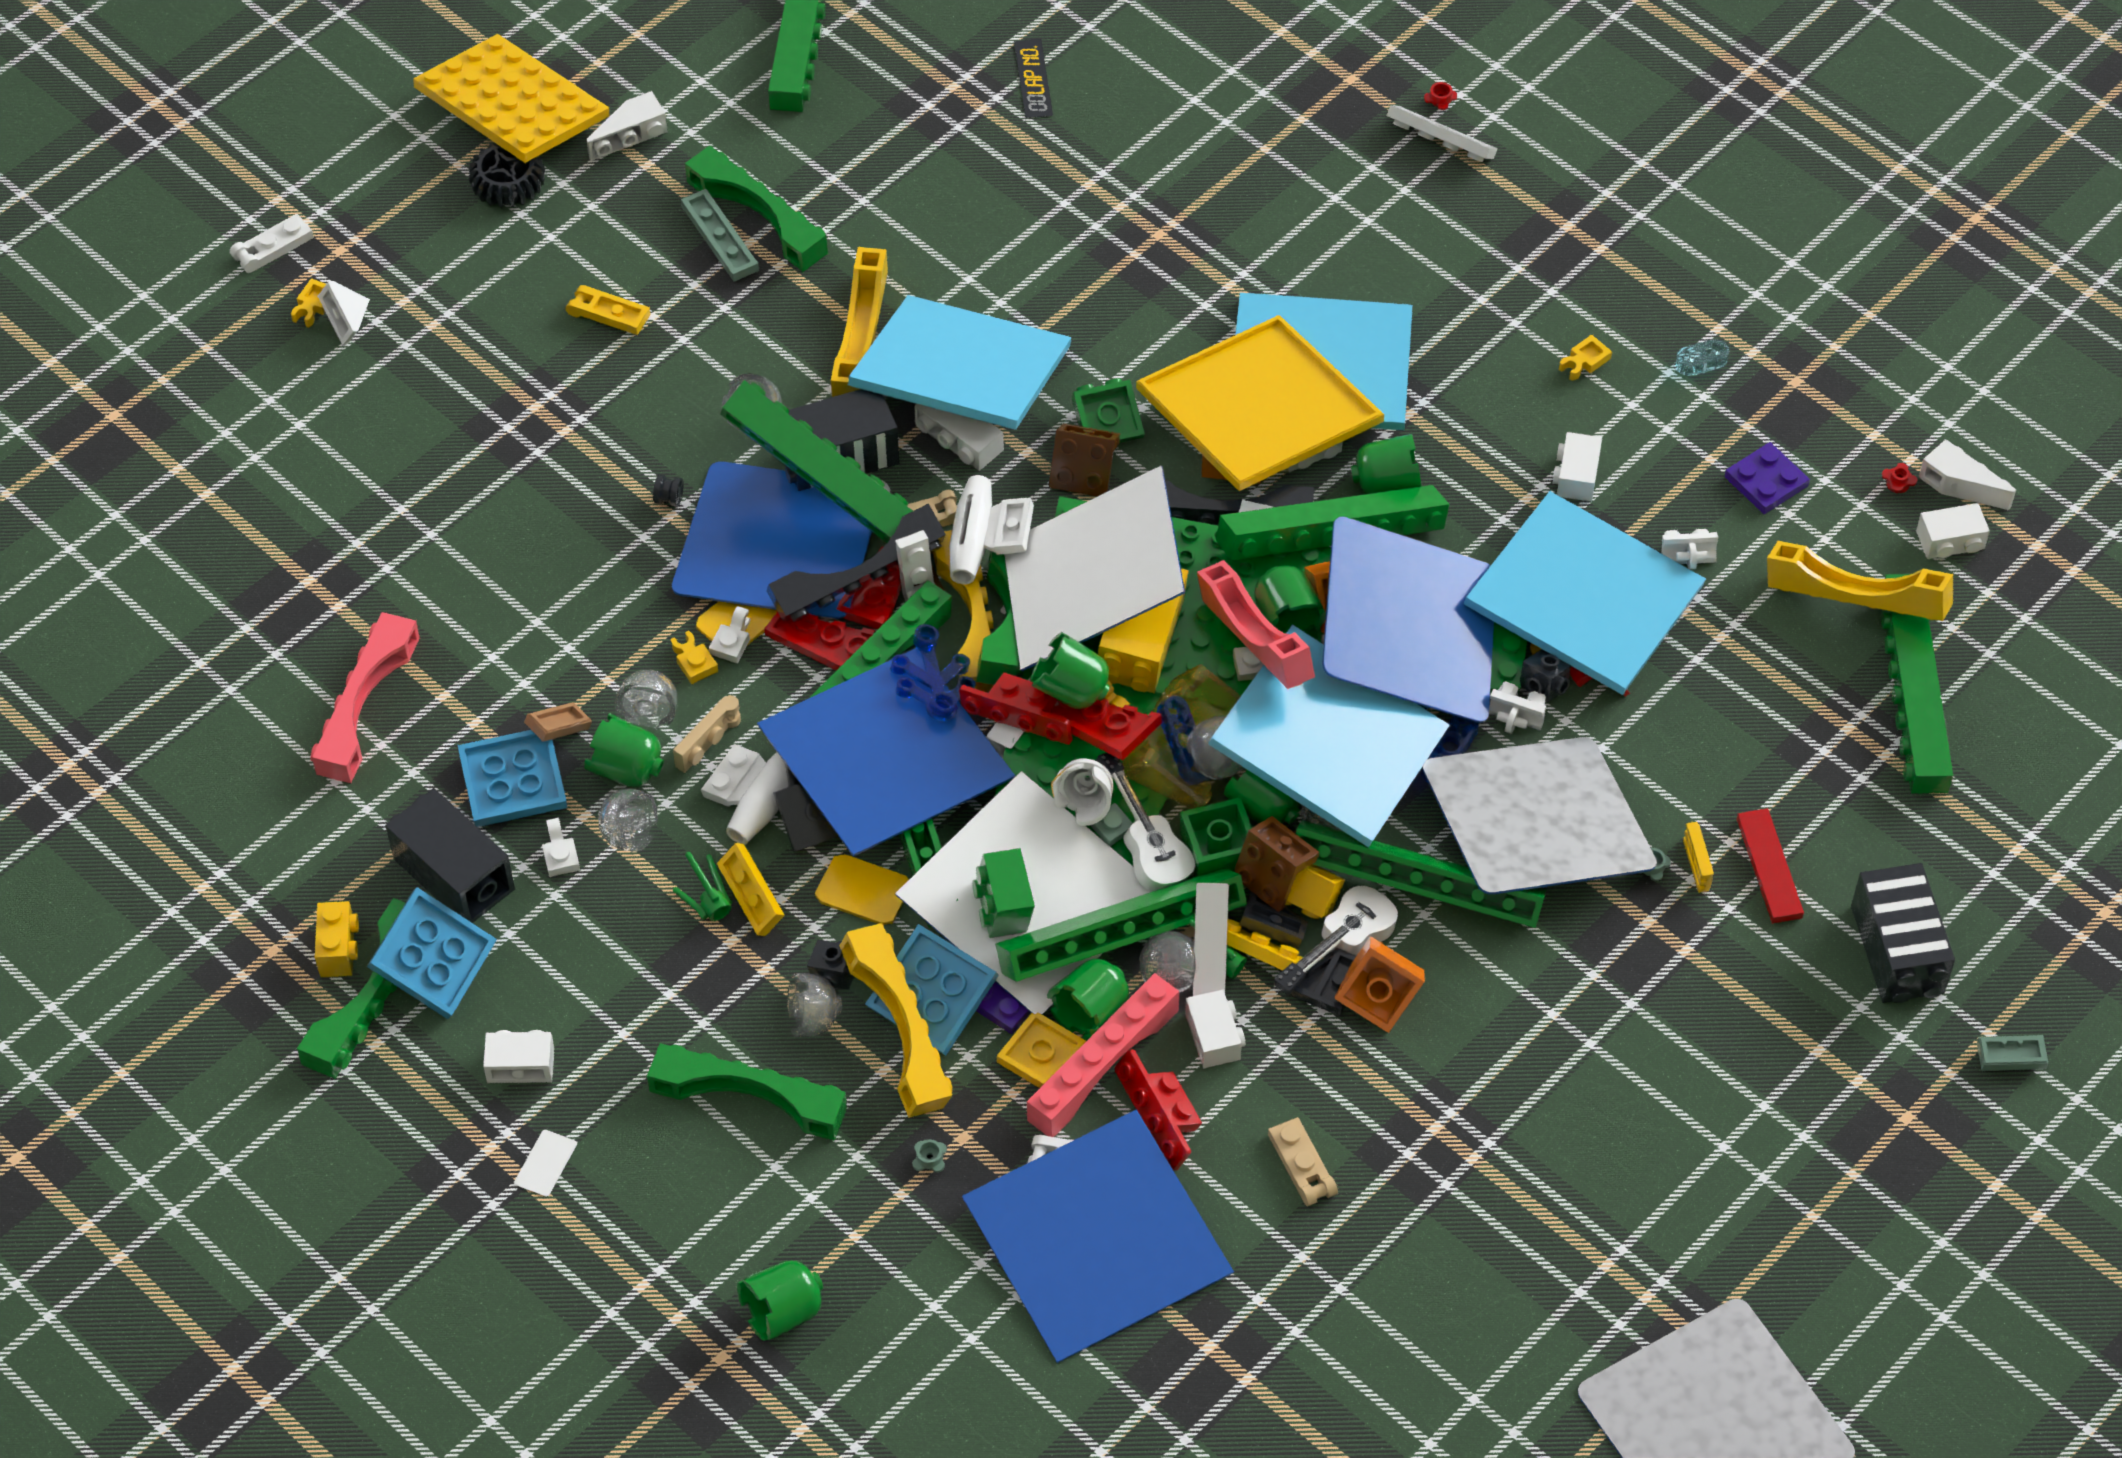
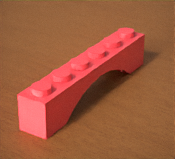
[1197,560,1315,689]
[311,612,420,783]
[1027,973,1179,1137]

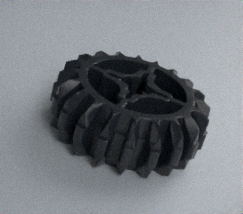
[468,143,545,209]

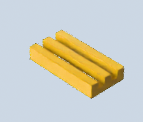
[1683,822,1714,893]

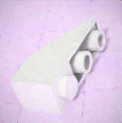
[587,91,668,161]
[915,404,1004,471]
[1919,440,2016,510]

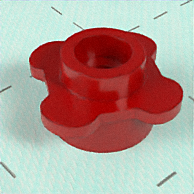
[1424,82,1457,110]
[1882,463,1918,493]

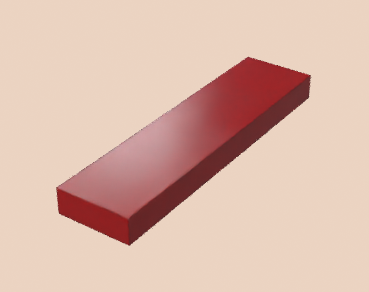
[1737,808,1804,924]

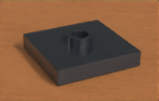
[773,783,838,852]

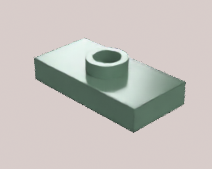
[1977,1035,2048,1071]

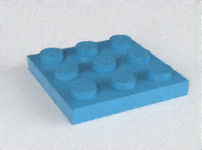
[458,730,568,827]
[367,887,497,1019]
[865,924,999,1056]

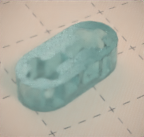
[1675,339,1730,376]

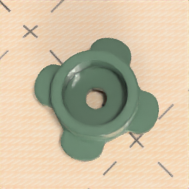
[1641,848,1671,881]
[912,1139,947,1173]

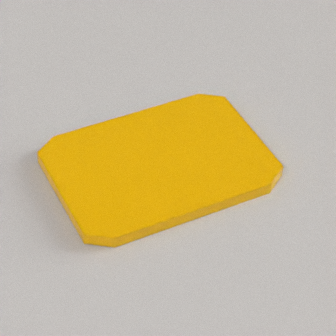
[696,601,777,645]
[815,854,909,925]

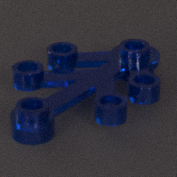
[890,624,976,721]

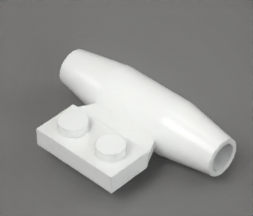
[949,475,1034,584]
[701,744,789,845]

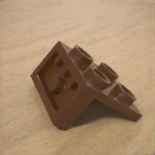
[1049,423,1120,496]
[1234,816,1320,912]

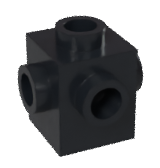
[1520,649,1571,703]
[807,939,856,990]

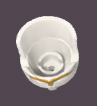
[1051,759,1113,826]

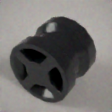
[653,474,684,507]

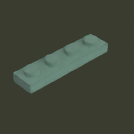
[681,189,759,282]

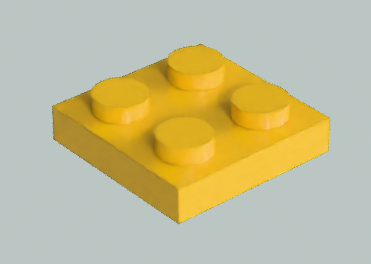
[997,1012,1086,1088]

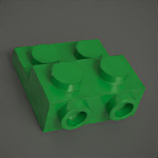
[1071,378,1145,443]

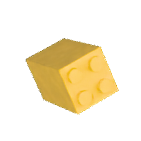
[1098,569,1189,693]

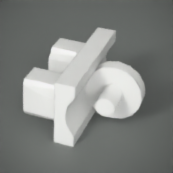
[1661,529,1718,569]
[1489,681,1546,734]

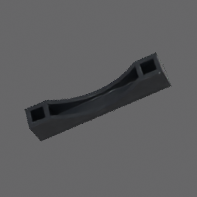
[1135,477,1314,526]
[766,503,946,623]

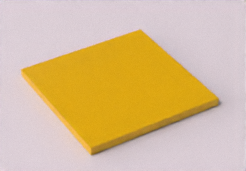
[1136,315,1384,491]

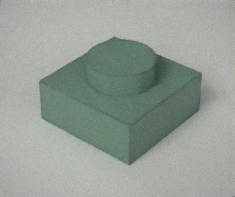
[1090,803,1133,846]

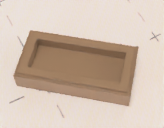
[524,702,592,741]

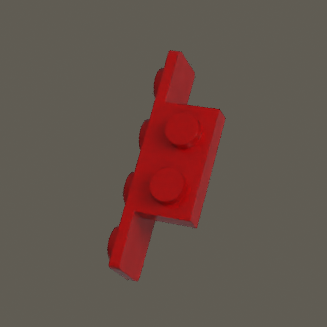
[959,673,1073,745]
[1114,1049,1202,1171]

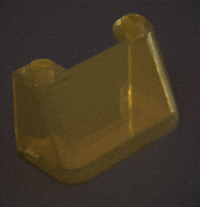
[1122,664,1241,809]

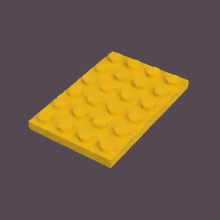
[413,34,609,163]

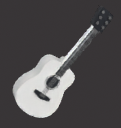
[1095,752,1195,892]
[1274,886,1398,995]

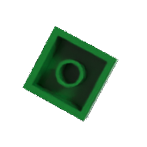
[1180,797,1252,877]
[972,848,1035,938]

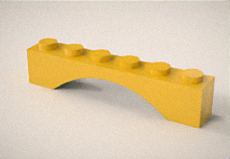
[831,247,888,397]
[933,530,994,692]
[1767,541,1953,621]
[839,923,952,1118]

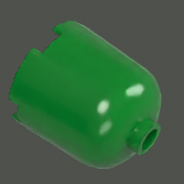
[1351,434,1422,494]
[1254,565,1326,634]
[1030,632,1110,709]
[584,713,664,788]
[1223,768,1302,825]
[1047,959,1129,1040]
[737,1260,823,1341]

